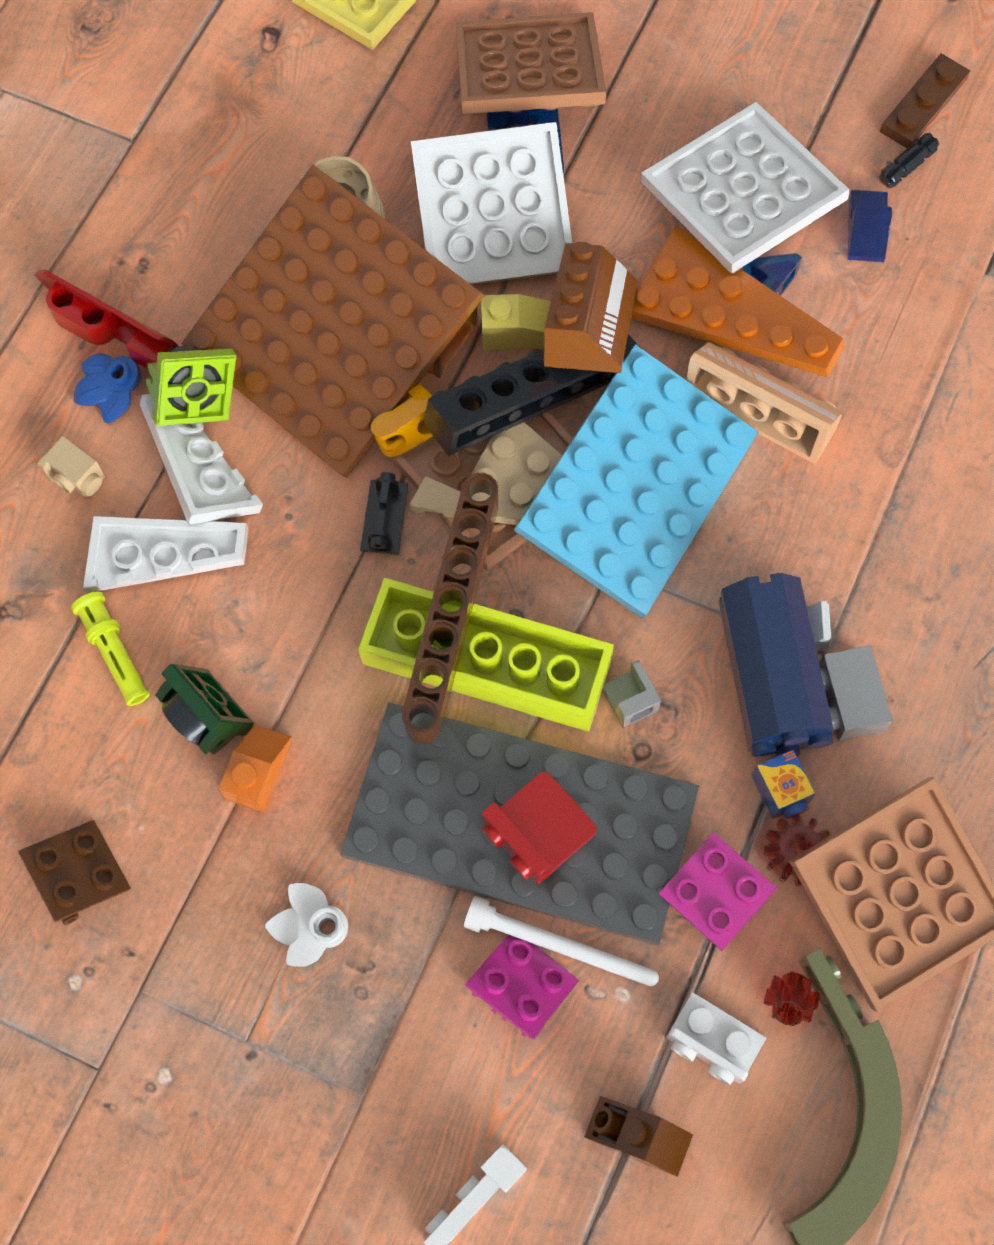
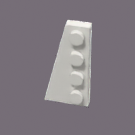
[140,394,263,525]
[83,516,248,593]

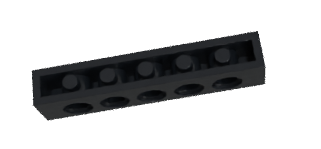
[423,334,639,456]

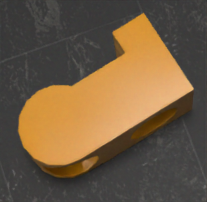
[371,383,433,457]

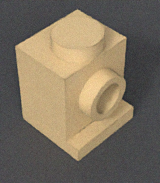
[37,436,105,499]

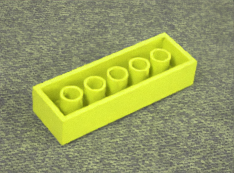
[358,577,614,732]

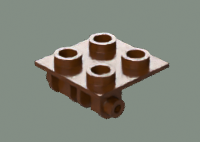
[18,820,131,925]

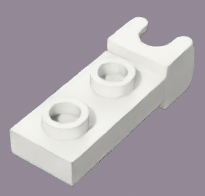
[423,1144,527,1245]

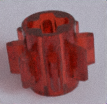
[764,971,820,1026]

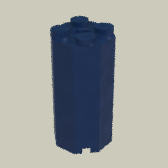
[718,573,834,757]

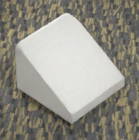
[807,601,831,651]

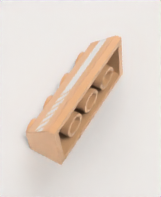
[686,342,843,464]

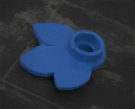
[73,353,141,424]

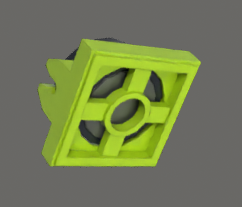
[146,345,236,426]

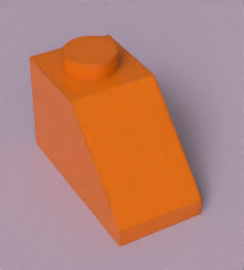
[218,725,293,813]

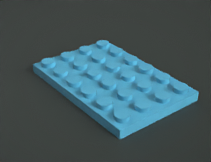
[514,344,758,618]

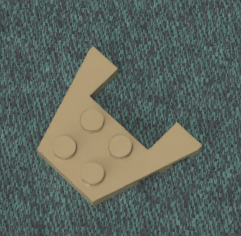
[409,422,562,525]

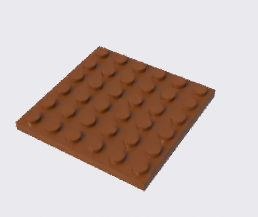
[181,164,484,478]

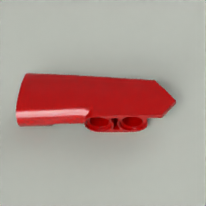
[34,270,179,369]

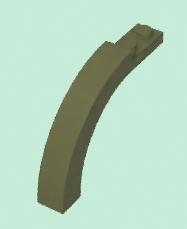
[783,949,902,1245]

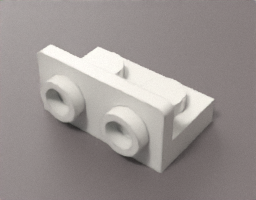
[666,992,767,1086]

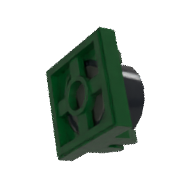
[155,663,254,754]

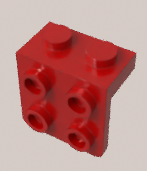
[481,772,597,886]

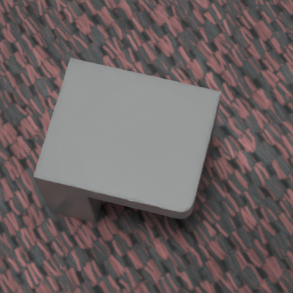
[603,660,661,728]

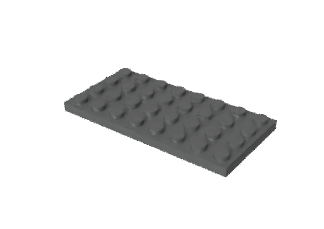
[340,702,699,946]

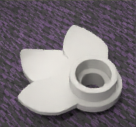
[265,883,348,967]

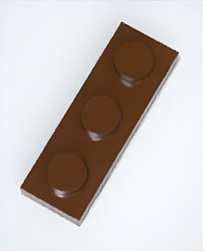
[880,53,971,148]

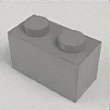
[819,645,893,741]

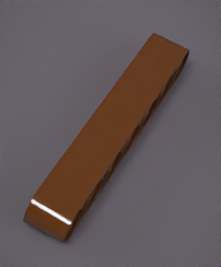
[402,472,499,744]

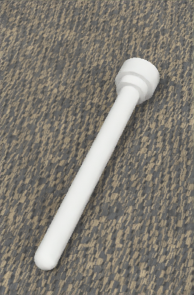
[463,896,659,986]

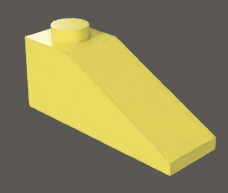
[481,294,551,350]

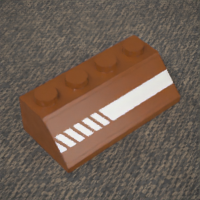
[544,242,638,373]

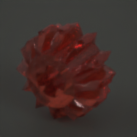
[762,814,830,886]

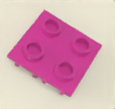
[658,832,777,951]
[465,935,579,1039]

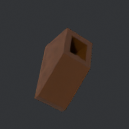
[584,1096,693,1177]

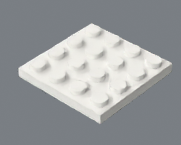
[641,102,849,274]
[411,122,572,285]

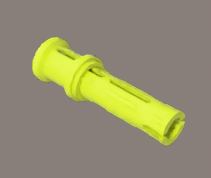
[71,591,150,706]

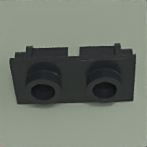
[360,472,408,555]

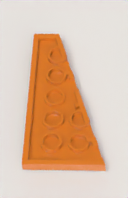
[631,226,845,377]

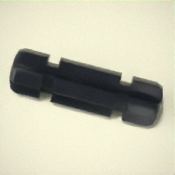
[879,133,939,188]

